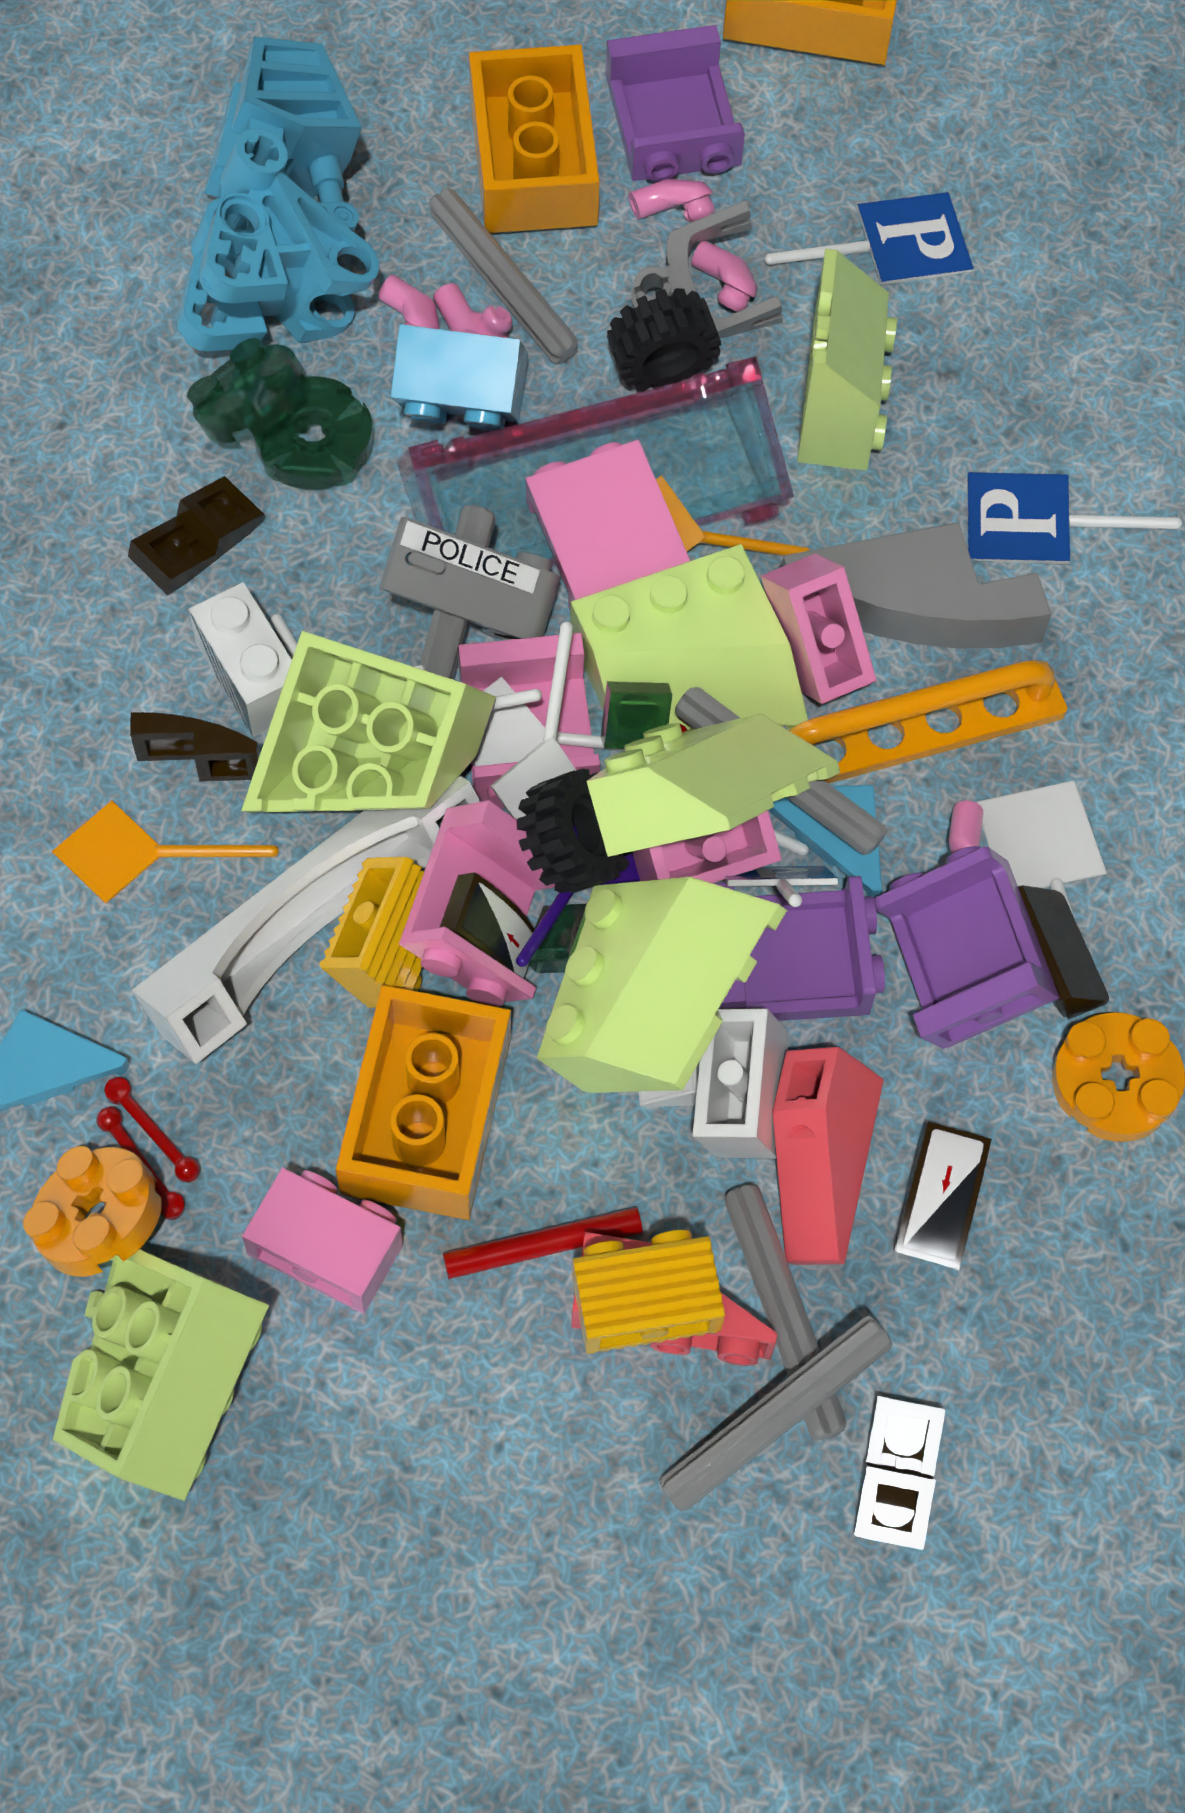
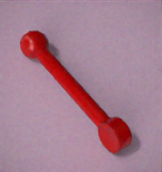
[104,1077,200,1183]
[96,1107,185,1220]

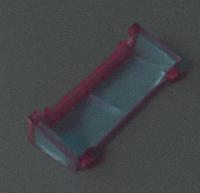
[397,356,794,565]

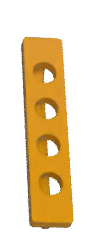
[789,660,1067,783]

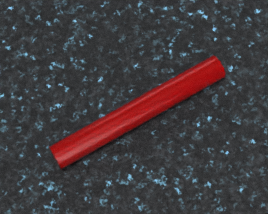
[442,1207,643,1280]

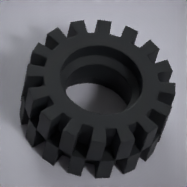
[607,288,722,392]
[517,769,633,894]

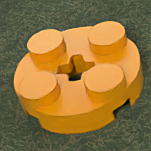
[1052,1012,1185,1142]
[23,1146,161,1277]

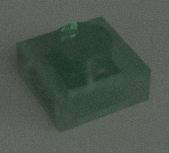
[600,681,673,749]
[528,903,587,973]

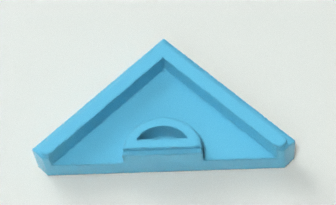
[769,785,882,899]
[0,1010,130,1111]

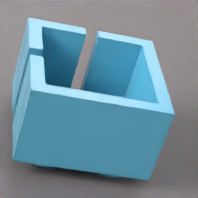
[391,324,528,432]

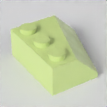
[797,249,897,471]
[570,544,808,737]
[241,631,496,813]
[586,714,840,857]
[537,877,787,1093]
[53,1249,269,1501]

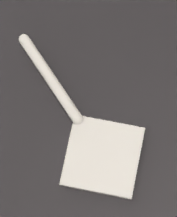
[490,622,576,820]
[471,676,637,766]

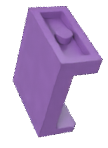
[605,25,745,182]
[874,846,1060,1049]
[712,876,885,1021]

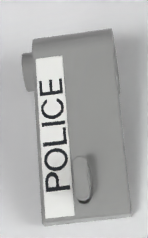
[379,517,561,640]

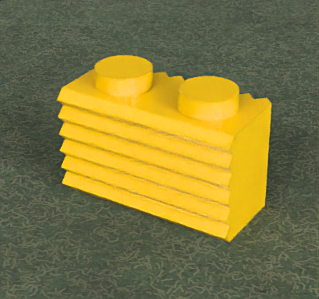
[319,857,424,1008]
[572,1230,725,1354]

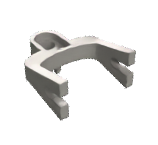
[631,200,783,339]

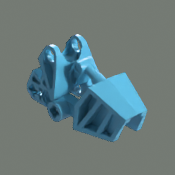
[177,37,379,352]

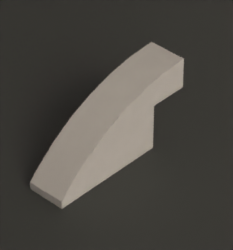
[781,522,1052,649]

